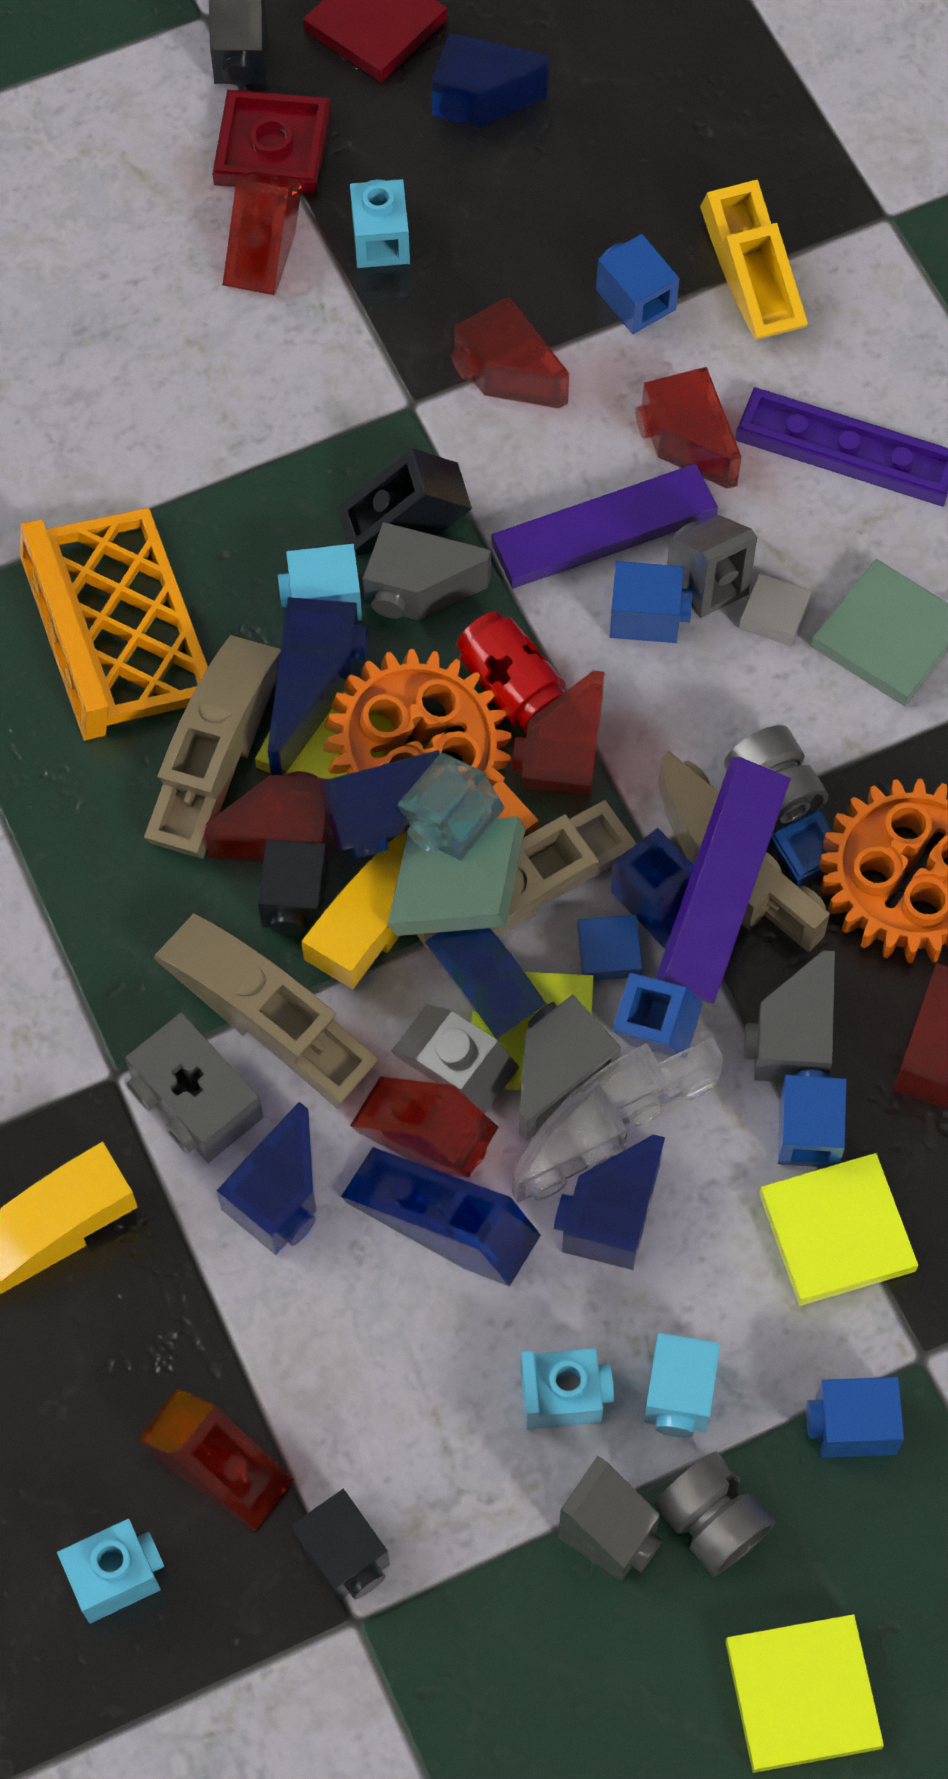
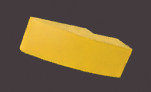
[700,179,808,341]
[301,831,408,990]
[0,1142,138,1294]

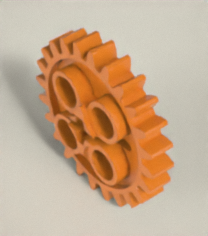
[323,649,512,833]
[819,779,948,963]

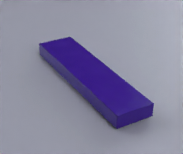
[735,387,948,507]
[491,463,718,589]
[655,757,791,1004]

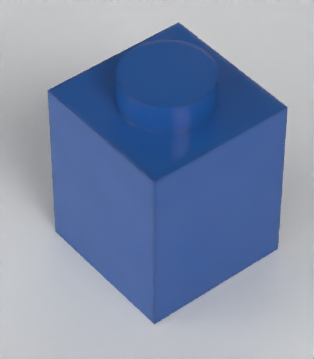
[596,234,679,334]
[609,561,693,643]
[612,973,703,1060]
[777,1070,846,1168]
[806,1377,904,1458]

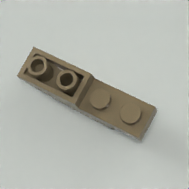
[144,635,285,859]
[658,751,830,953]
[417,800,638,969]
[153,913,379,1108]

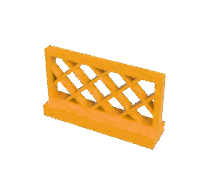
[19,508,208,741]

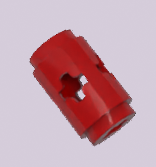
[456,611,570,733]

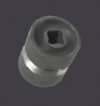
[724,725,829,831]
[654,1452,776,1577]

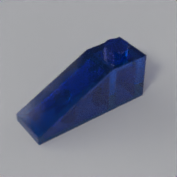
[268,597,368,778]
[341,1147,541,1287]

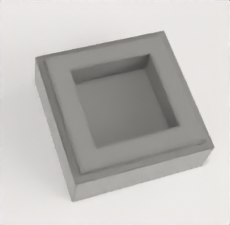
[739,573,812,646]

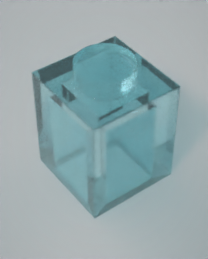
[397,752,505,860]

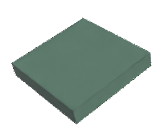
[811,559,948,706]
[388,817,525,936]

